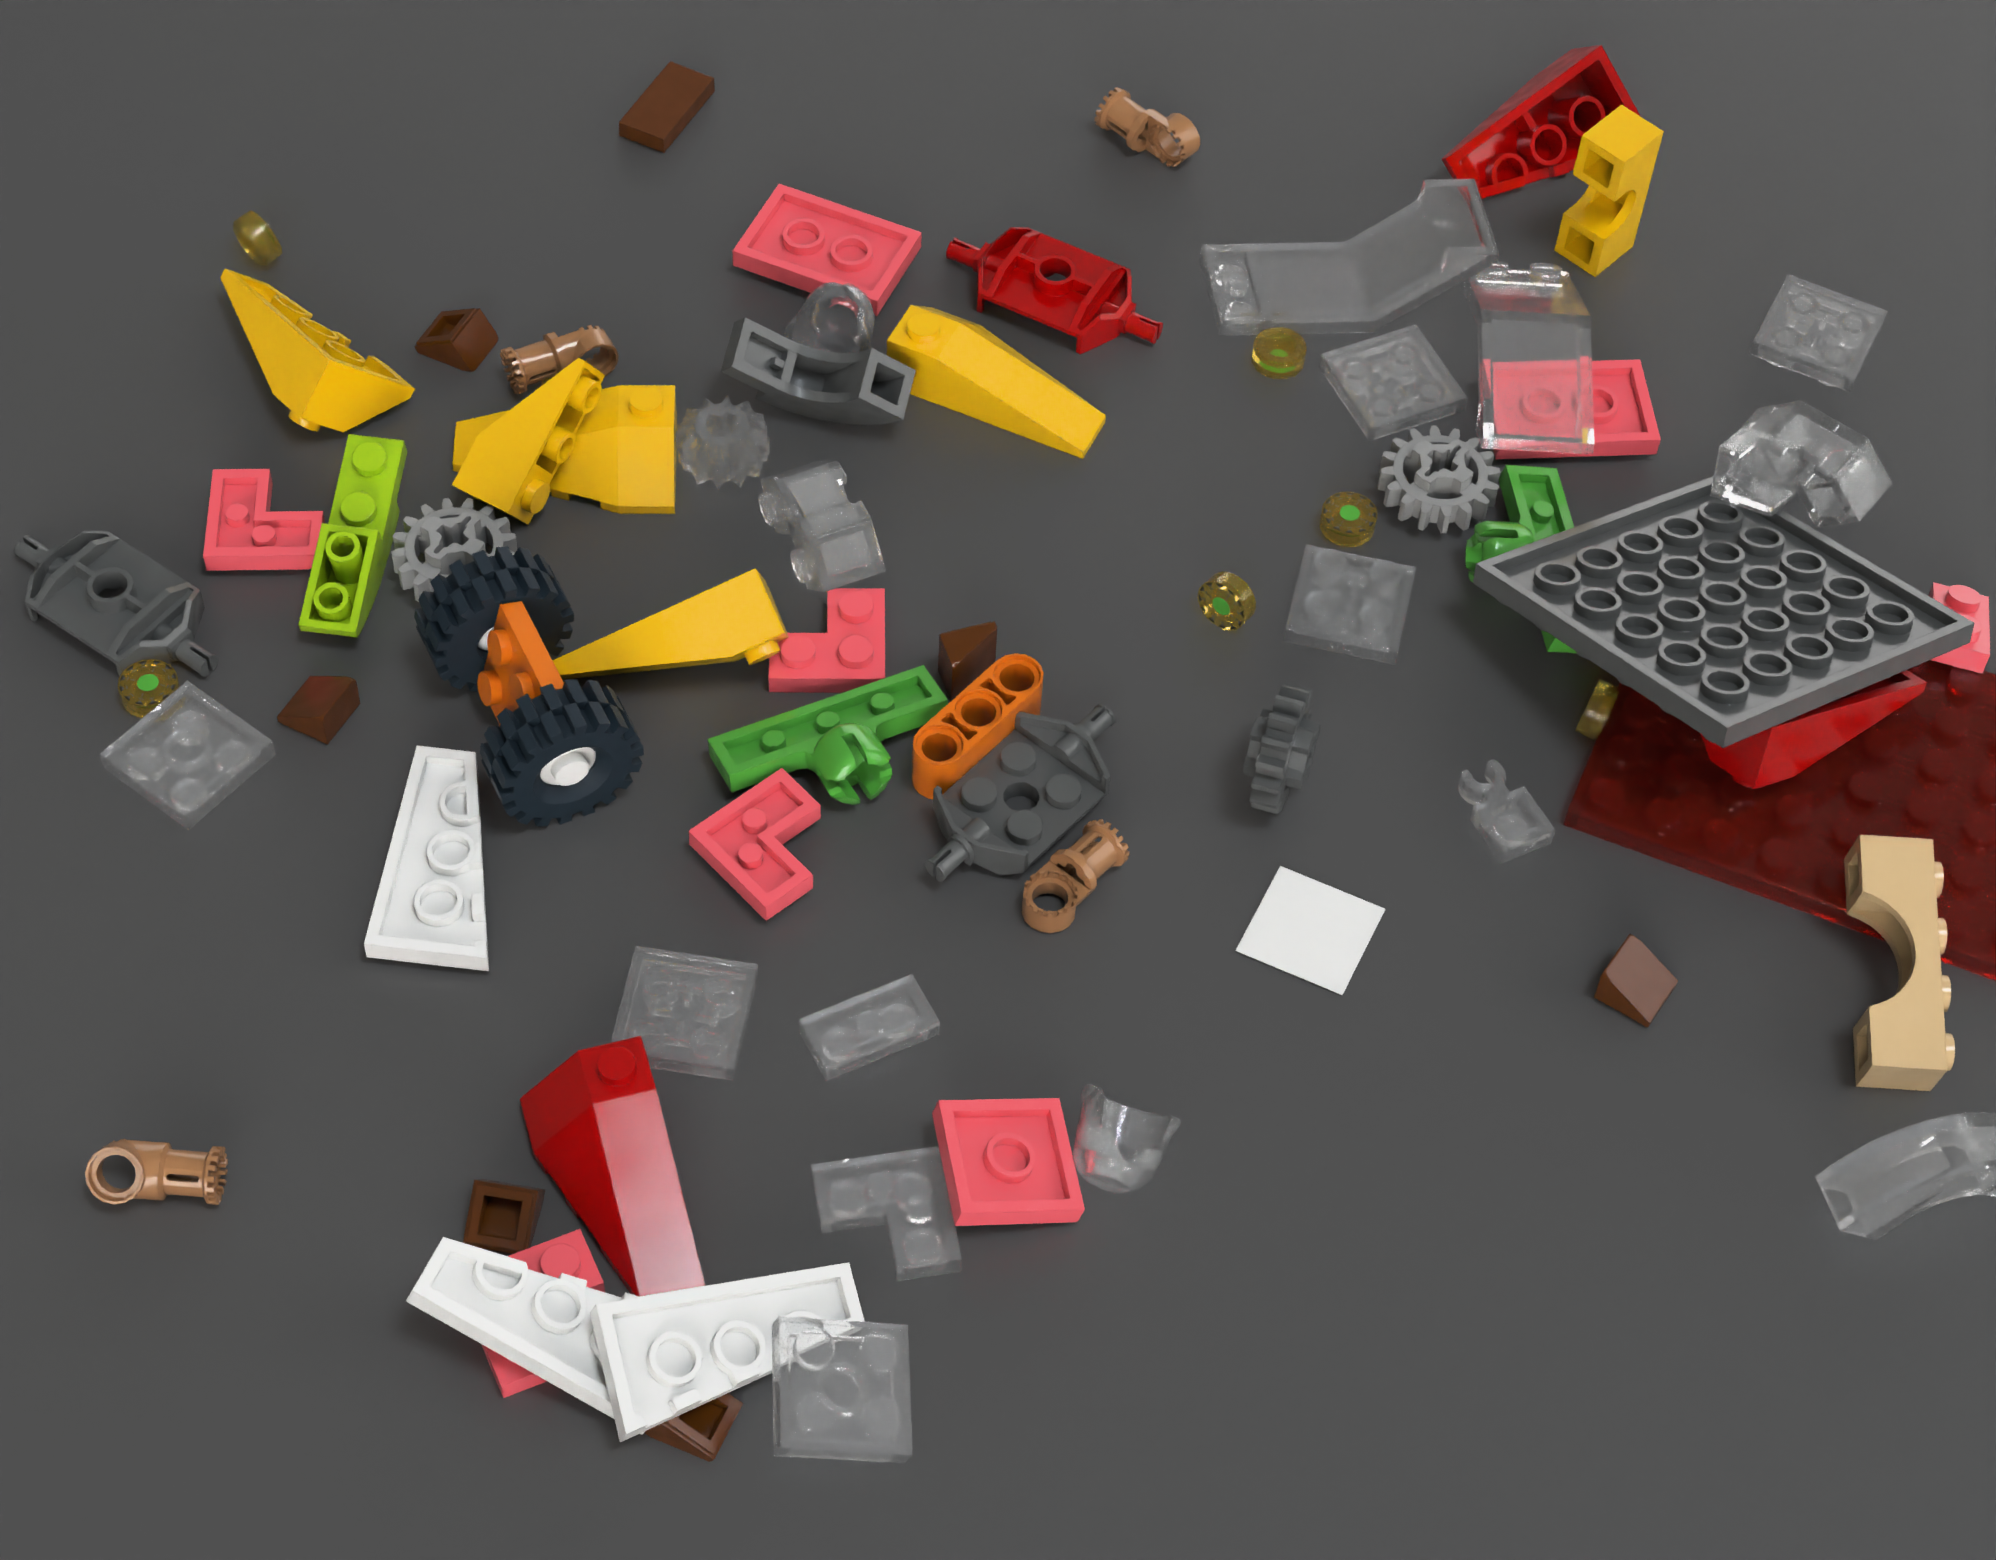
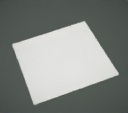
[1235,866,1386,995]

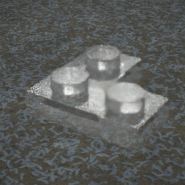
[811,1146,962,1281]

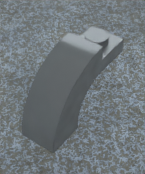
[721,317,916,425]

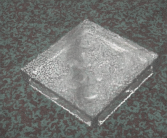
[1749,274,1888,392]
[1319,324,1467,441]
[1283,544,1417,665]
[610,945,758,1081]

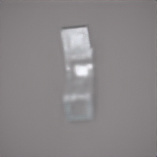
[1815,1112,1996,1240]

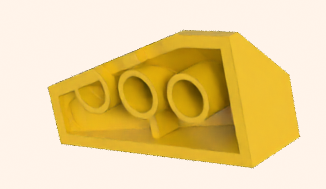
[220,268,415,432]
[887,305,1106,459]
[452,385,678,514]
[552,568,789,680]

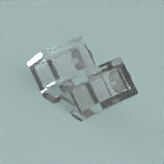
[1725,400,1893,528]
[758,459,887,592]

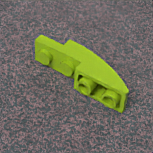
[298,434,407,638]

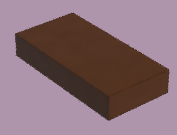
[619,61,715,153]

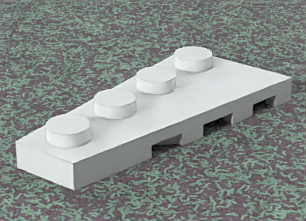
[364,745,489,971]
[406,1237,645,1435]
[590,1262,866,1442]

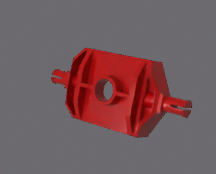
[946,227,1163,355]

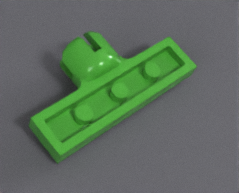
[1465,465,1576,653]
[707,665,948,805]

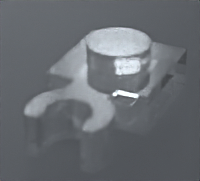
[1458,759,1555,864]

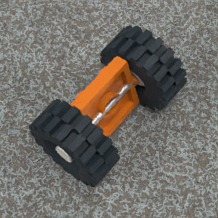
[414,546,644,826]

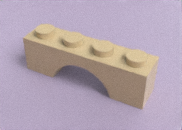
[1844,834,1955,1091]

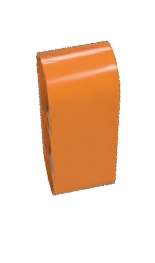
[912,653,1044,800]

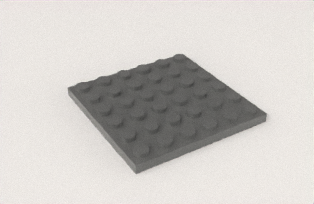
[1473,474,1975,748]

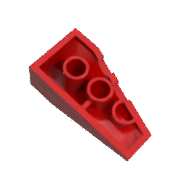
[1442,45,1641,202]
[1700,670,1927,789]
[520,1036,705,1297]

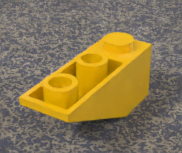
[452,358,605,525]

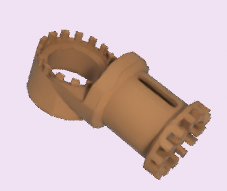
[1094,87,1200,167]
[500,325,619,394]
[1021,819,1130,933]
[85,1139,228,1205]

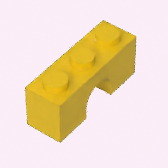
[1554,105,1664,277]

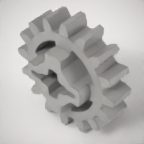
[1377,425,1501,533]
[391,498,517,602]

